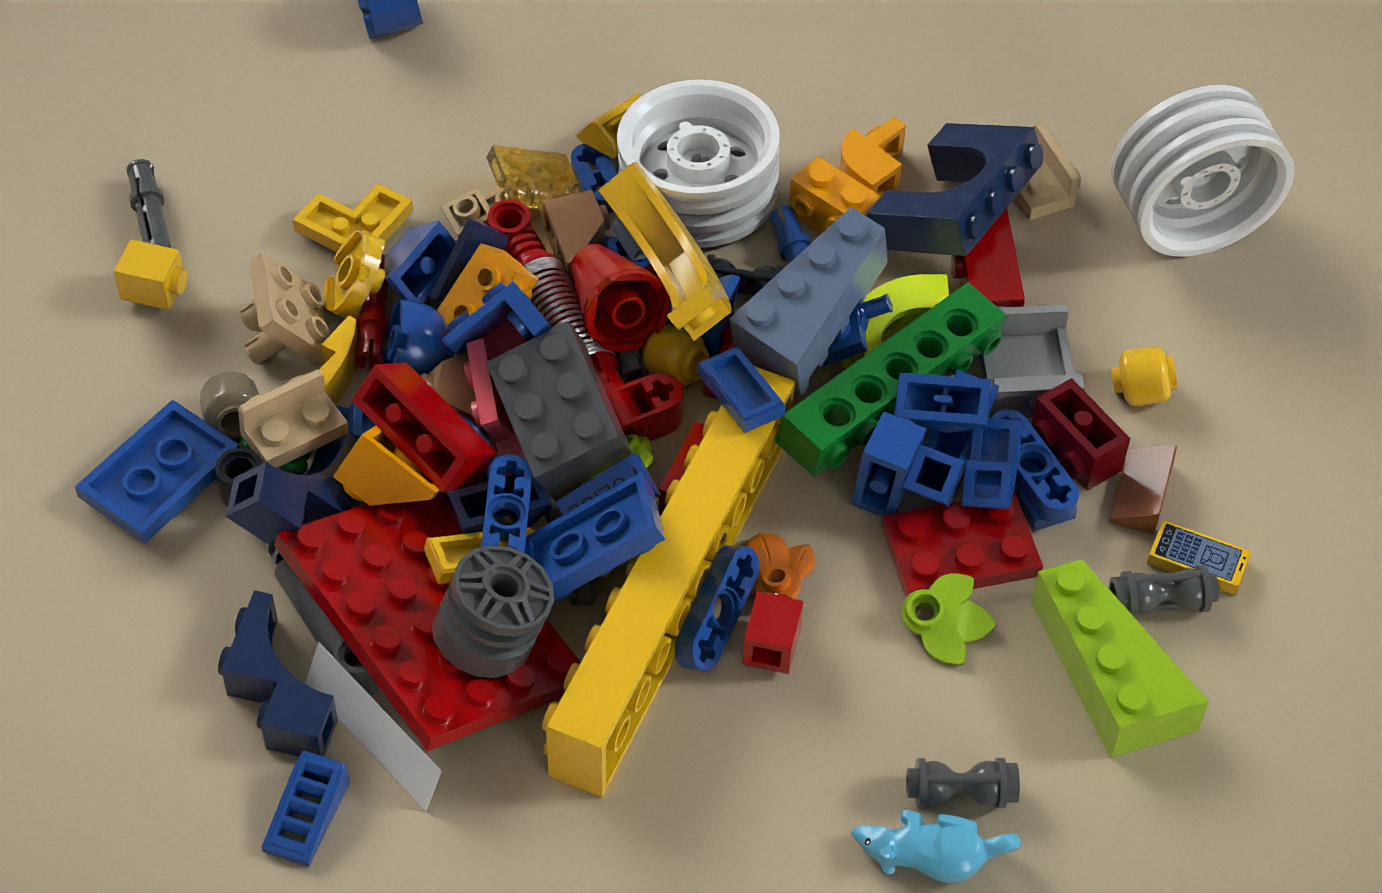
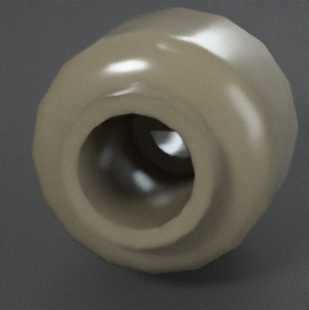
[200,371,259,438]

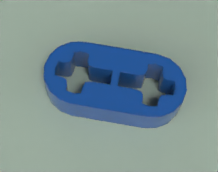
[570,143,617,214]

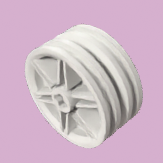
[617,79,780,248]
[1110,85,1295,257]

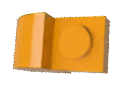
[839,116,906,196]

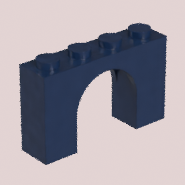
[867,123,1043,256]

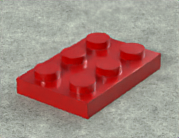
[881,492,1043,598]

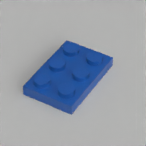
[75,399,240,544]
[525,472,665,601]

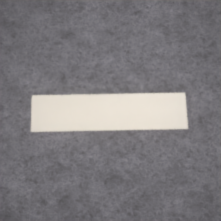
[305,642,442,812]

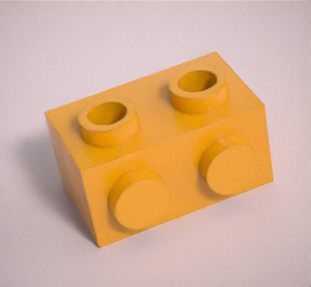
[789,156,881,234]
[437,243,539,325]

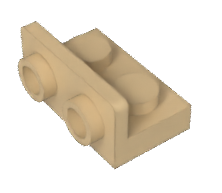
[1015,122,1081,220]
[238,370,349,468]

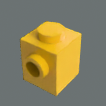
[113,239,188,310]

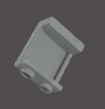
[979,304,1085,418]

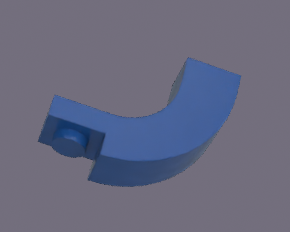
[903,370,999,507]

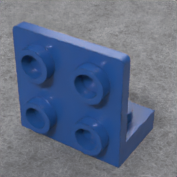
[442,281,553,355]

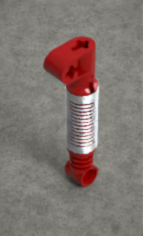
[487,199,683,441]

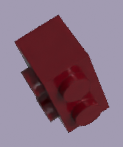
[1031,378,1131,491]

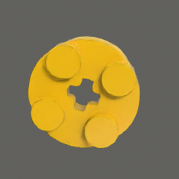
[323,231,385,319]

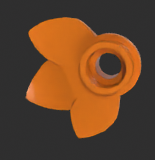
[747,532,816,599]

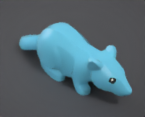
[851,810,1021,883]

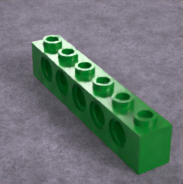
[775,282,1007,477]

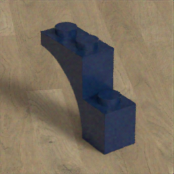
[226,433,358,544]
[218,590,338,757]

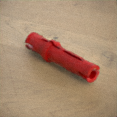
[354,254,388,370]

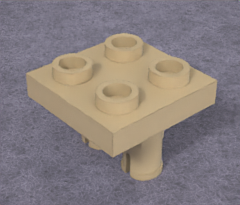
[239,252,330,366]

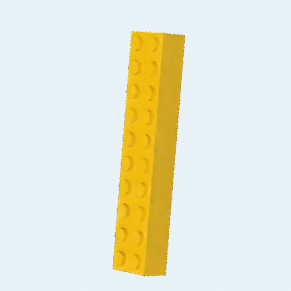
[542,366,795,798]

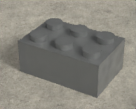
[486,321,633,496]

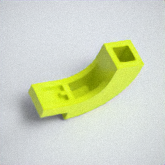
[843,274,949,367]

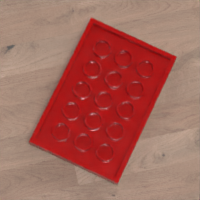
[275,492,581,752]

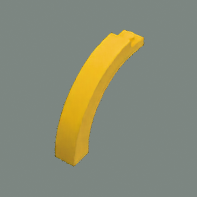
[598,162,732,341]

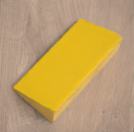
[576,93,641,159]

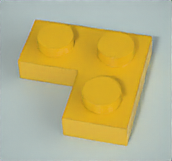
[293,183,414,252]

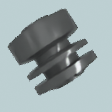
[432,545,555,678]

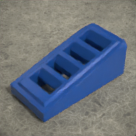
[262,751,350,867]

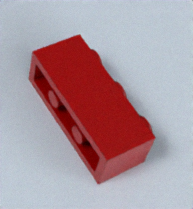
[951,208,1025,307]
[351,362,498,493]

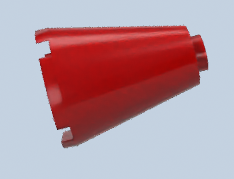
[571,244,670,352]

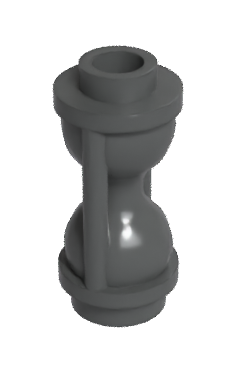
[1109,565,1219,618]
[906,758,1020,808]

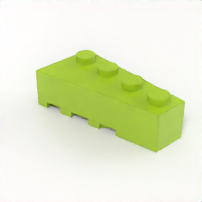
[1031,559,1209,758]

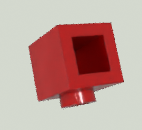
[742,591,804,674]

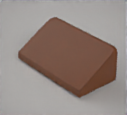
[1109,445,1177,534]

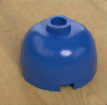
[383,299,455,376]

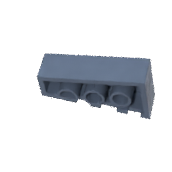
[729,207,888,397]

